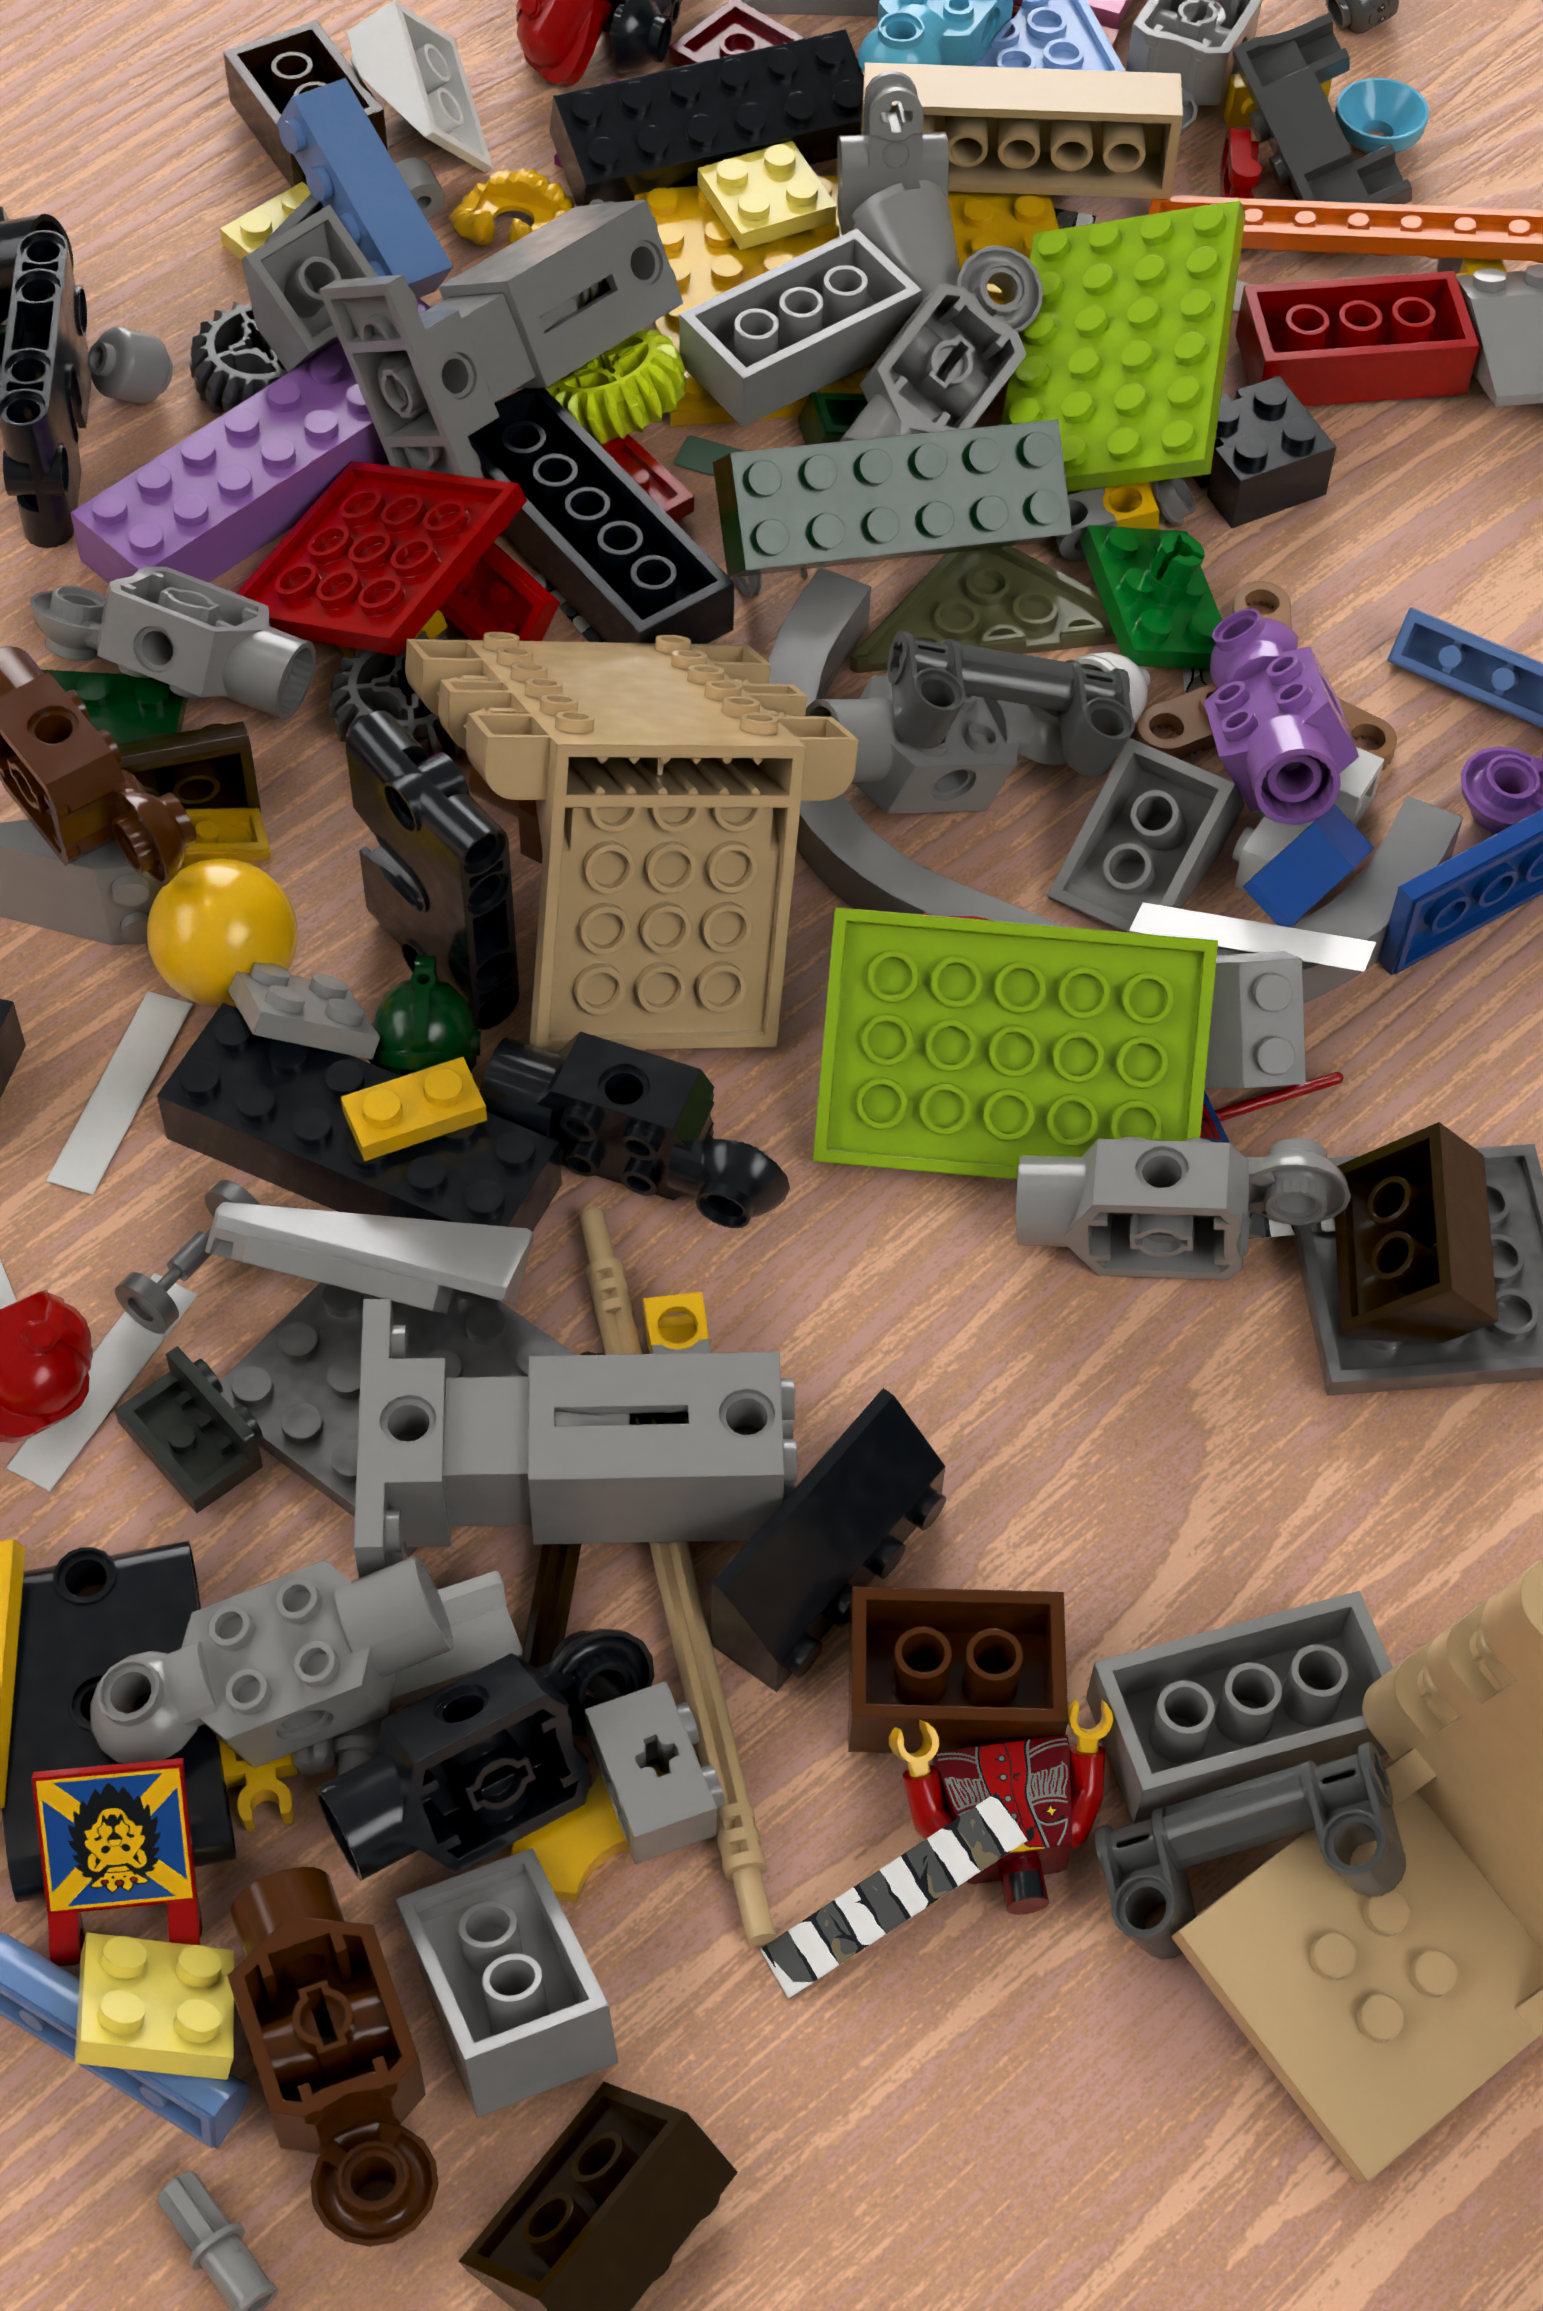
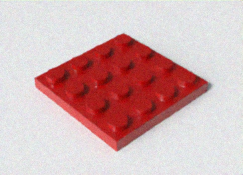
[236,461,527,656]

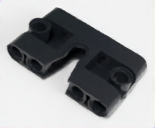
[0,230,92,548]
[346,711,520,1030]
[2,1541,236,1903]

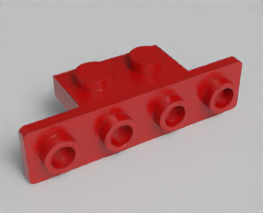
[438,542,561,641]

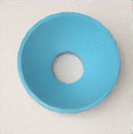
[1335,78,1429,155]

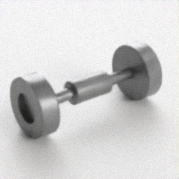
[115,1180,260,1334]

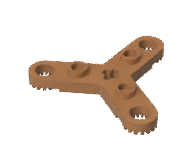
[1135,581,1397,770]

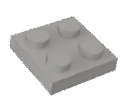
[228,962,380,1060]

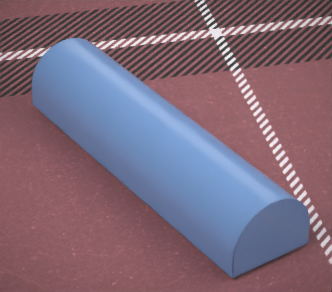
[1387,607,1543,728]
[0,1933,250,2149]

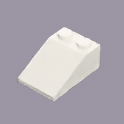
[346,0,493,173]

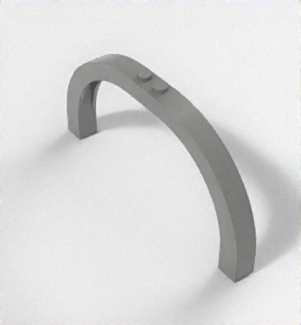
[768,567,1463,1003]

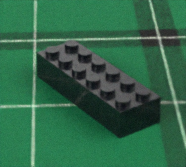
[549,29,864,206]
[468,388,734,644]
[157,1003,562,1232]

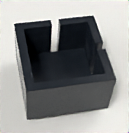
[1192,376,1336,528]

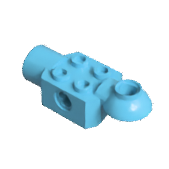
[857,0,1013,71]

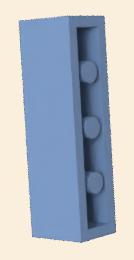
[276,78,453,298]

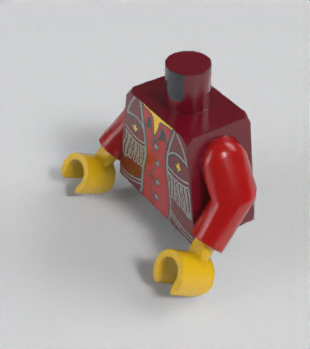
[889,1699,1113,1915]

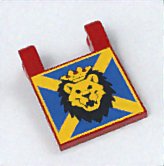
[32,1758,203,1966]

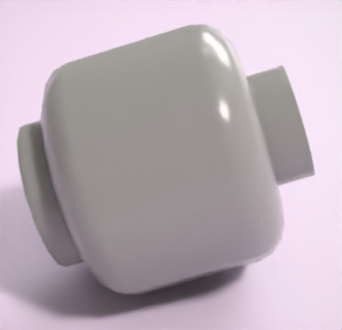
[87,327,173,405]

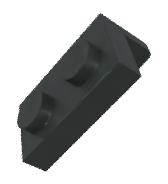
[115,1346,263,1513]

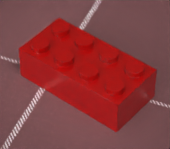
[1235,271,1479,406]

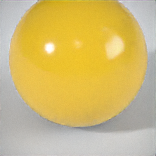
[147,858,298,1007]

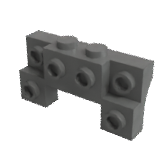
[1233,13,1412,205]

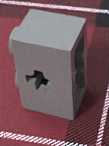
[585,1681,725,1864]

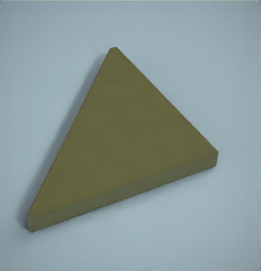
[850,546,1117,673]

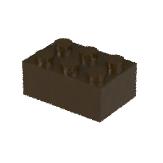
[223,20,388,187]

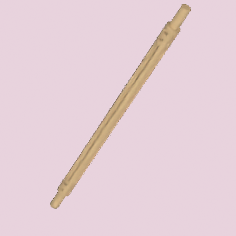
[579,1208,776,1946]

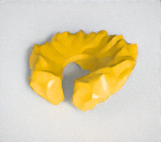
[448,168,574,246]

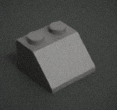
[242,205,378,373]

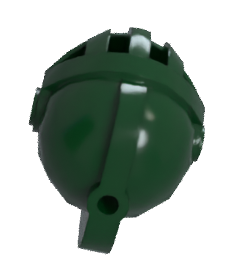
[368,955,481,1076]

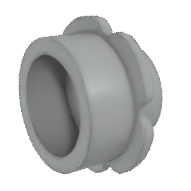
[1151,478,1195,527]

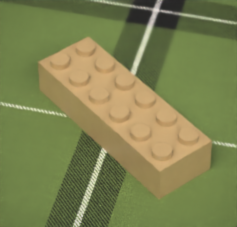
[861,62,1183,199]

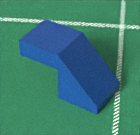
[1243,804,1374,927]

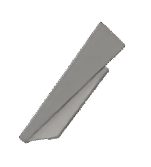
[205,1202,533,1314]

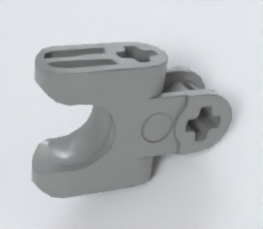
[837,70,949,235]

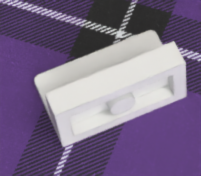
[390,1571,523,1710]

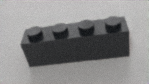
[711,1388,946,1692]

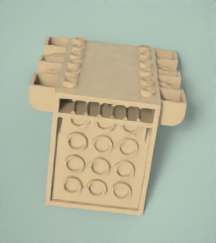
[405,632,859,1052]
[1171,1558,1543,2185]

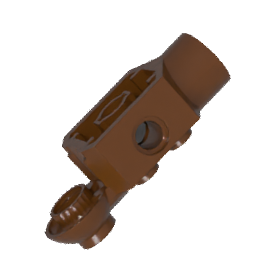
[0,646,197,887]
[228,1867,439,2247]

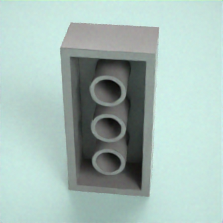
[679,229,922,427]
[1086,1591,1393,1824]

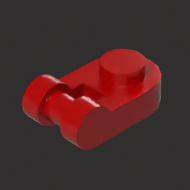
[1220,127,1262,199]

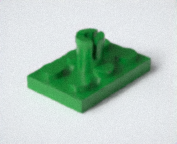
[1079,525,1222,670]

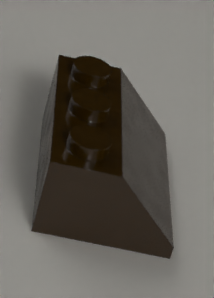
[117,721,261,812]
[1335,1122,1498,1344]
[458,2082,738,2311]

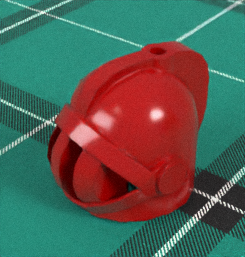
[516,0,614,87]
[0,1290,93,1443]

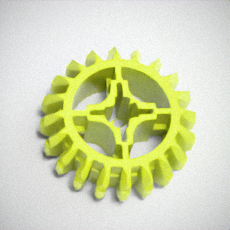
[545,328,687,444]

